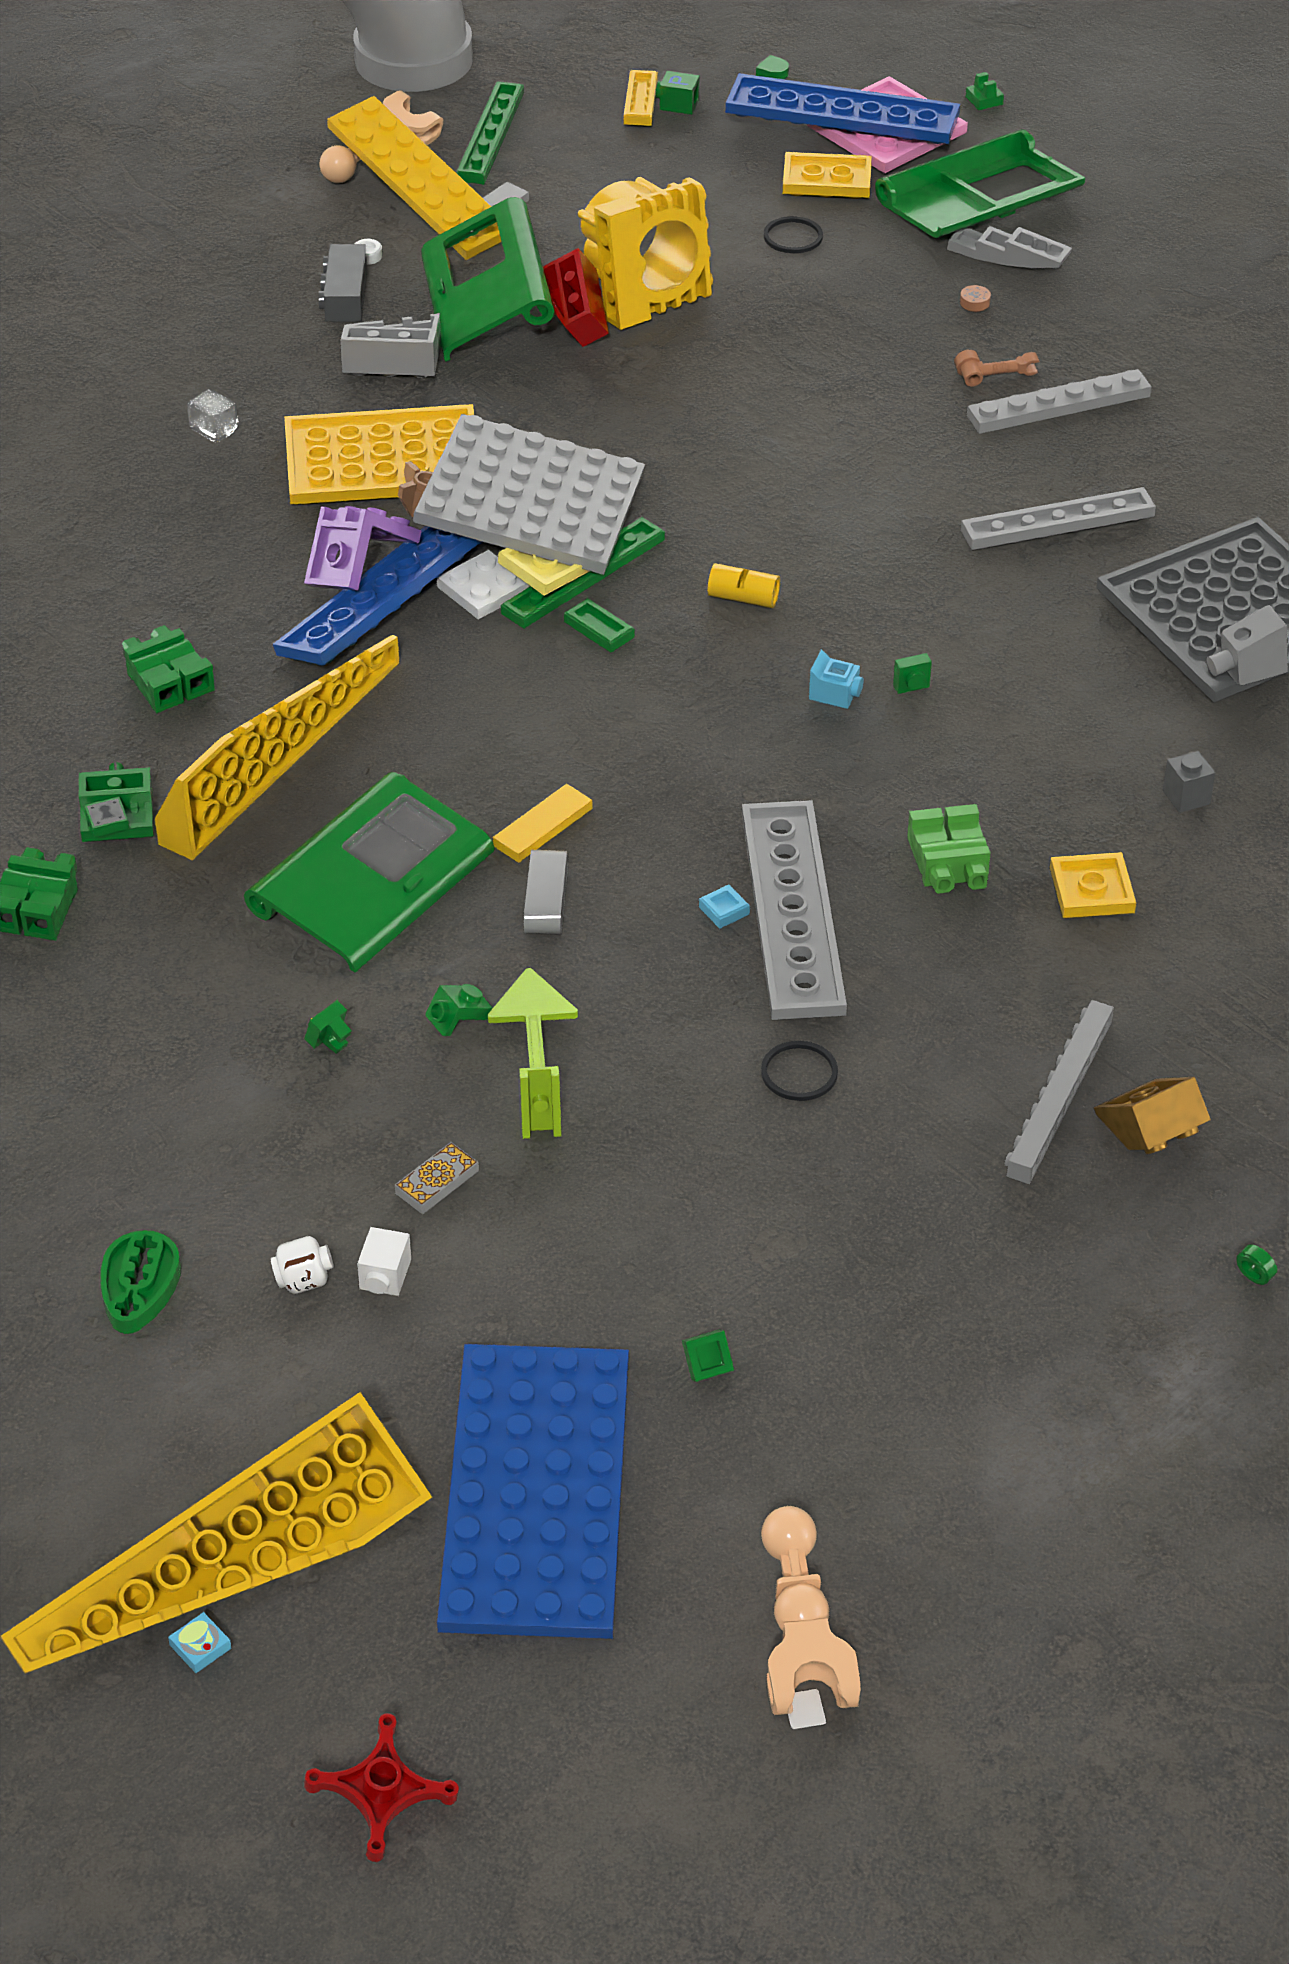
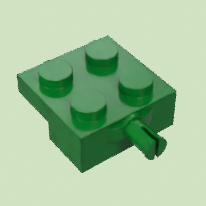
[79,762,154,842]

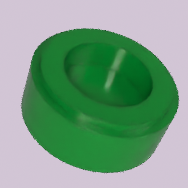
[1236,1244,1277,1285]

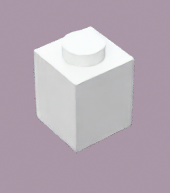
[357,1227,411,1296]

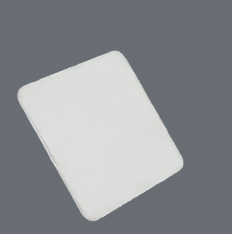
[788,1689,826,1729]

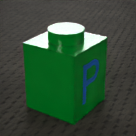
[656,71,700,115]

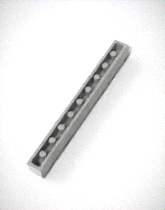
[1005,1000,1114,1184]

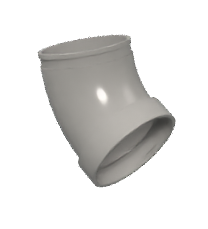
[342,0,473,92]

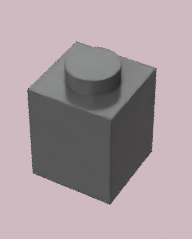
[1163,751,1215,813]

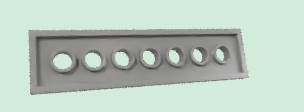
[742,800,847,1020]

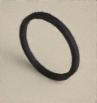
[764,216,823,254]
[761,1041,838,1101]

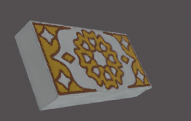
[395,1142,479,1214]

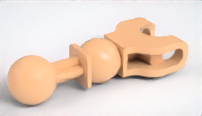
[319,90,443,183]
[761,1506,861,1715]

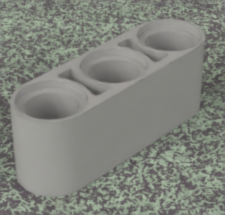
[524,850,568,935]

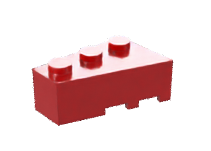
[543,248,609,347]

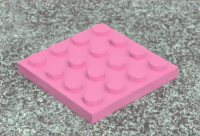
[807,76,968,173]

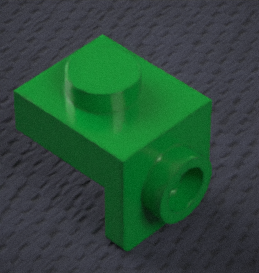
[426,984,493,1036]

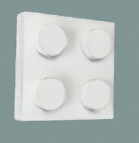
[437,550,530,620]

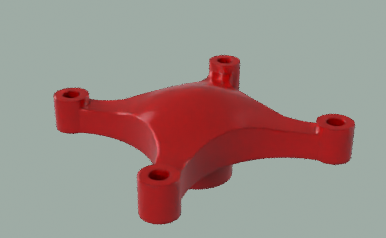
[304,1713,459,1862]

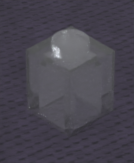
[187,389,239,443]

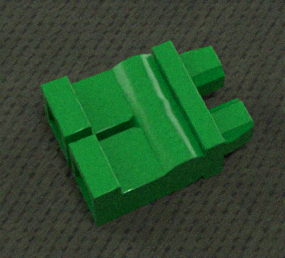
[122,625,215,713]
[0,847,78,941]

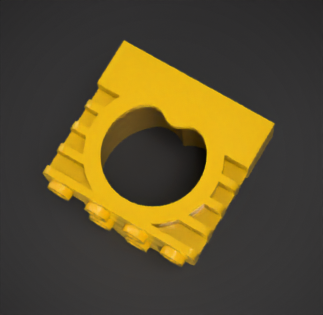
[578,177,713,330]

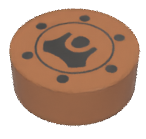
[960,285,991,312]

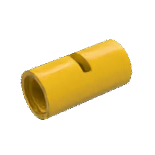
[707,563,780,608]

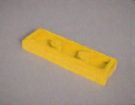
[493,784,592,863]

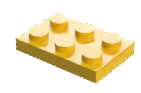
[782,152,872,199]

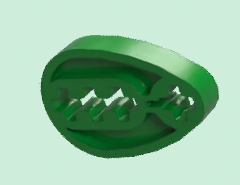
[101,1230,181,1334]

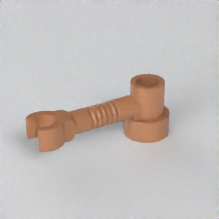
[954,350,1040,387]

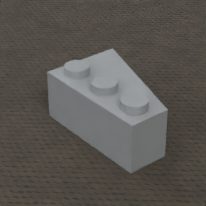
[340,313,441,378]

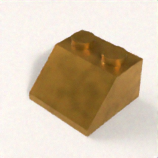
[1094,1077,1211,1154]

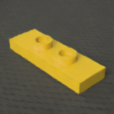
[624,70,658,126]

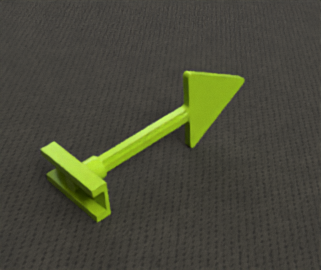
[488,968,578,1139]

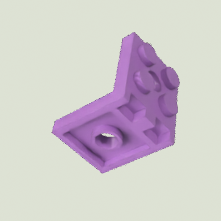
[304,506,421,591]

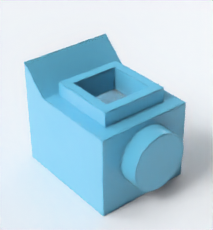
[809,649,864,709]

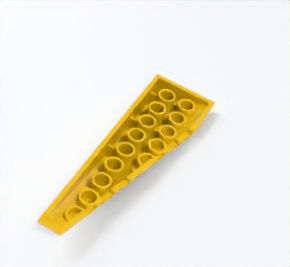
[155,635,399,860]
[0,1392,432,1674]

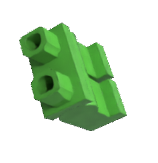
[907,804,990,894]

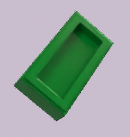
[564,598,635,653]

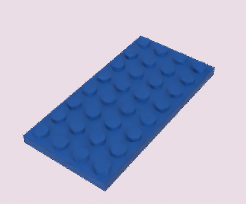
[437,1344,629,1639]

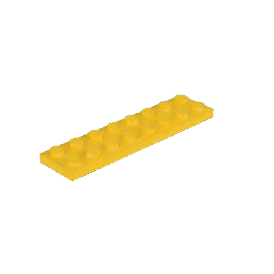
[327,96,502,260]

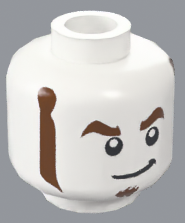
[271,1236,334,1294]

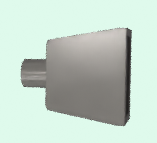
[1207,605,1288,685]

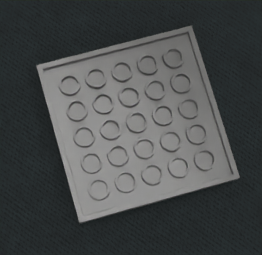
[413,414,645,575]

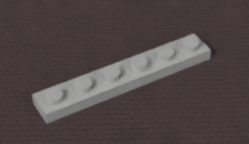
[967,369,1152,434]
[961,487,1156,550]

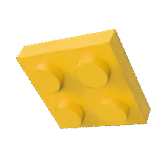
[1050,852,1136,918]

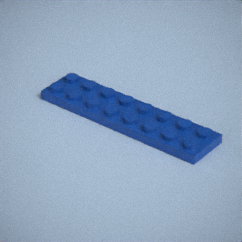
[725,73,960,144]
[273,526,483,665]

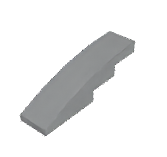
[947,226,1072,268]

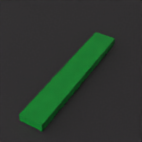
[456,81,524,185]
[501,517,665,629]

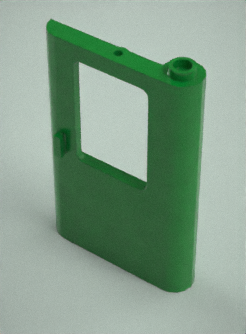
[875,129,1086,238]
[421,197,554,362]

